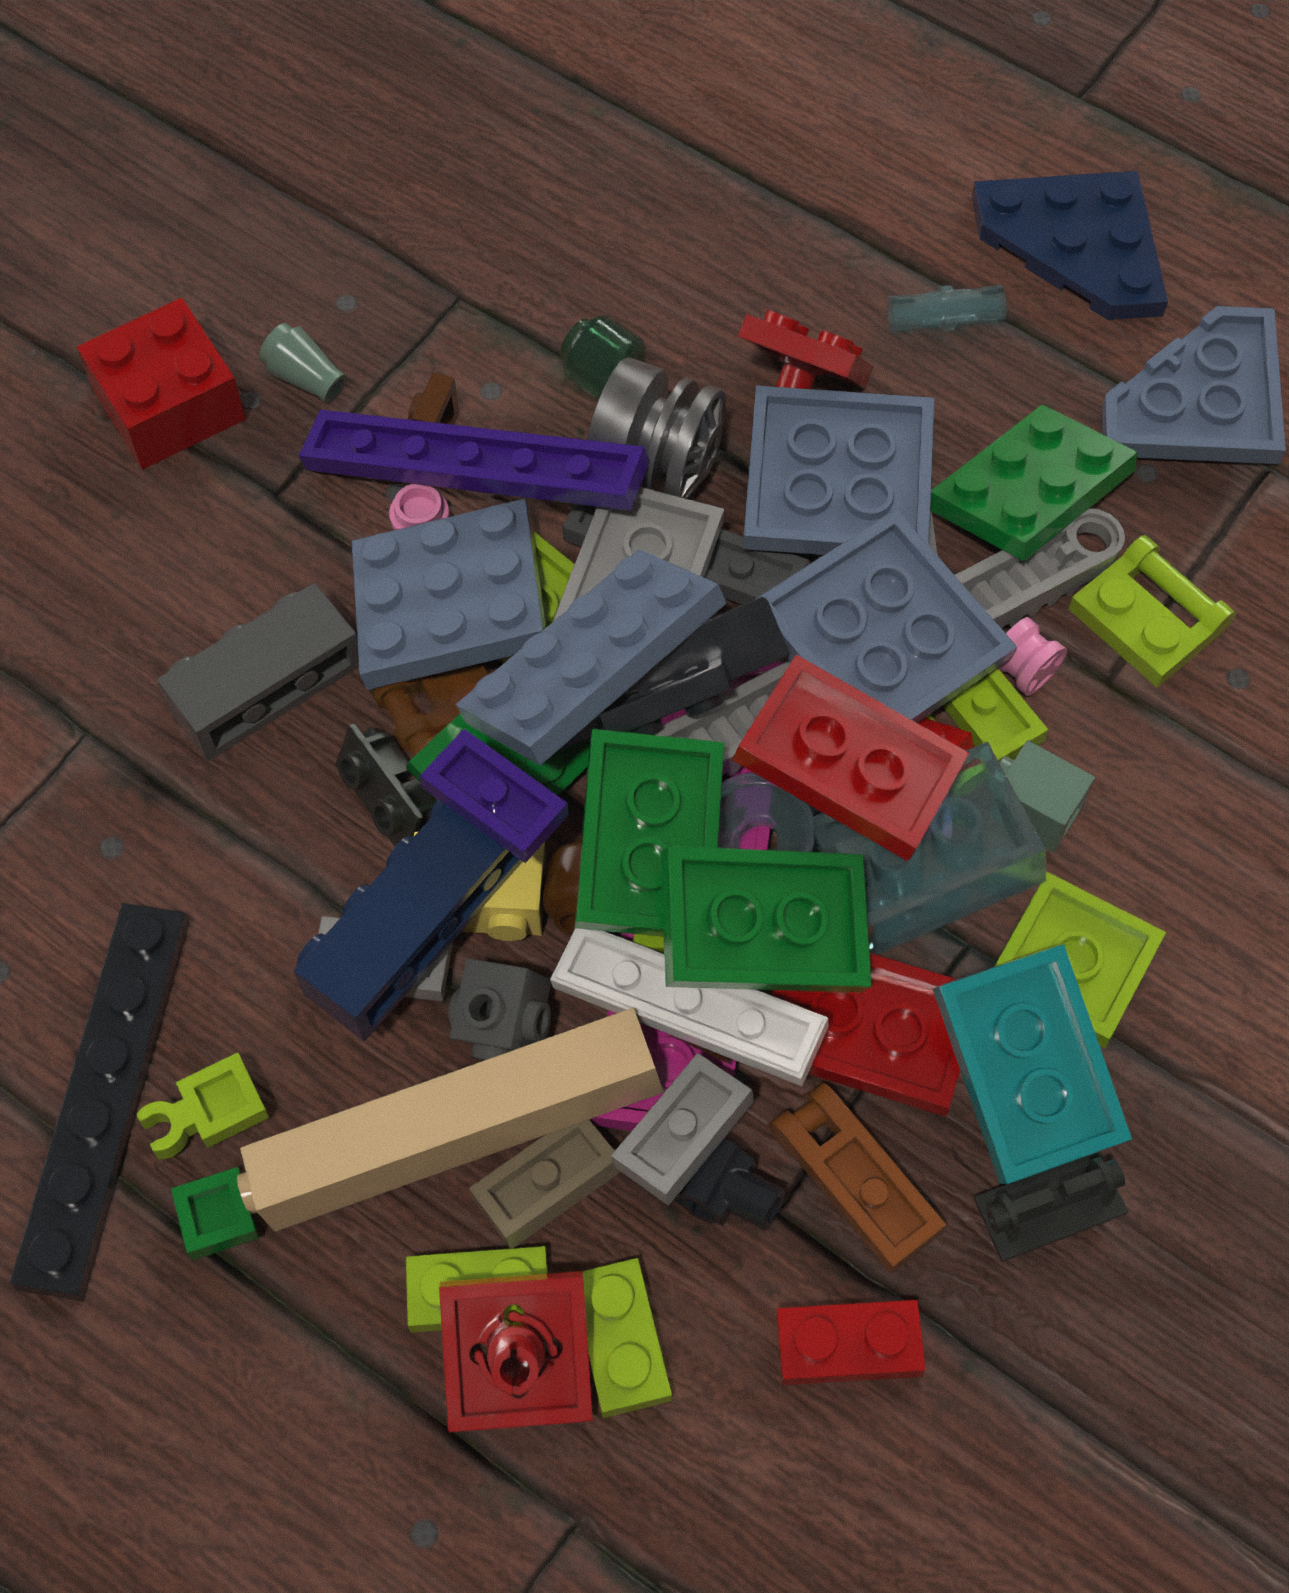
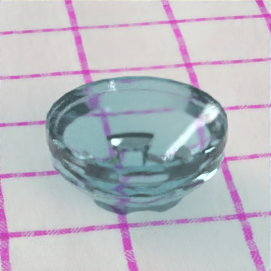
[717,773,815,852]

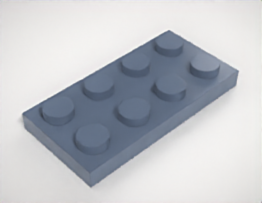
[455,549,726,766]

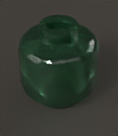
[560,315,647,400]

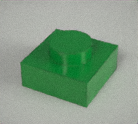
[171,1167,259,1260]

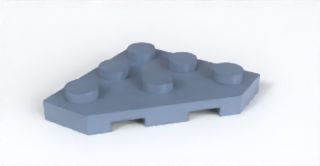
[1101,306,1286,464]

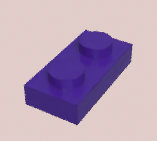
[420,729,569,863]

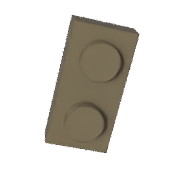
[468,1120,621,1249]

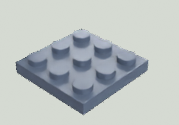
[743,385,934,555]
[352,499,546,690]
[756,509,1017,723]

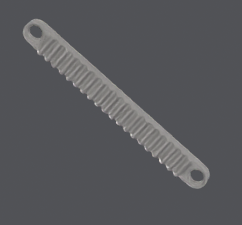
[650,509,1125,776]

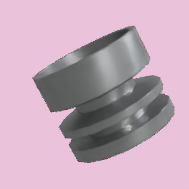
[587,357,726,500]

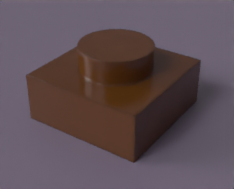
[408,372,459,425]

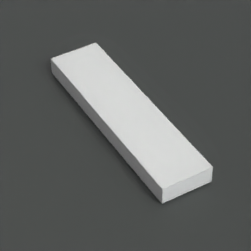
[550,929,829,1087]

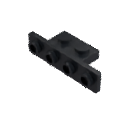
[558,597,788,751]

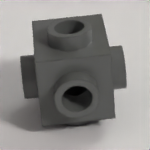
[448,958,551,1061]

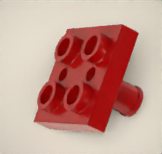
[738,310,874,389]
[439,1271,593,1433]

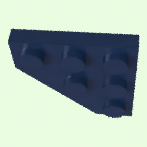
[972,171,1168,320]

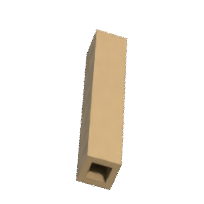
[237,1008,664,1232]

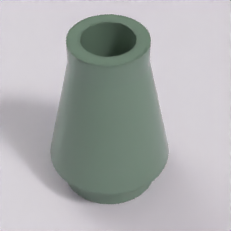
[258,323,347,403]

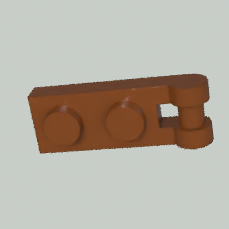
[768,1083,946,1274]

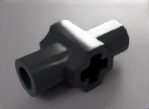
[673,1138,785,1231]

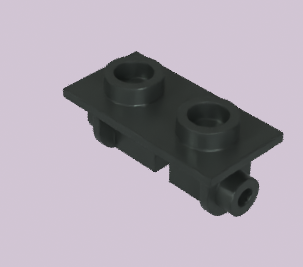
[335,723,437,846]
[973,1151,1129,1262]

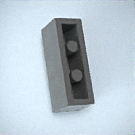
[156,582,359,762]

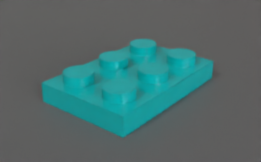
[932,944,1132,1184]

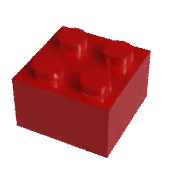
[76,297,246,470]

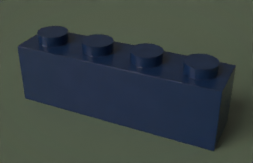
[293,799,523,1042]

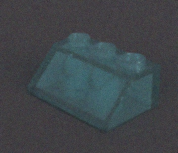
[808,742,1046,955]

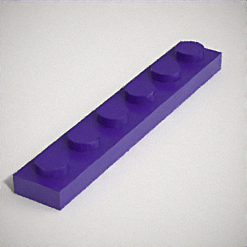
[299,409,649,511]

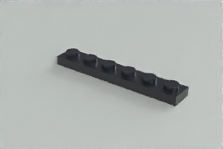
[9,903,189,1302]

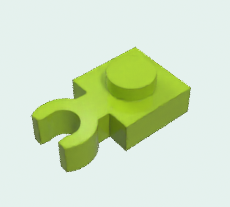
[136,1053,269,1159]

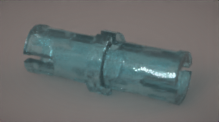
[887,284,1006,333]

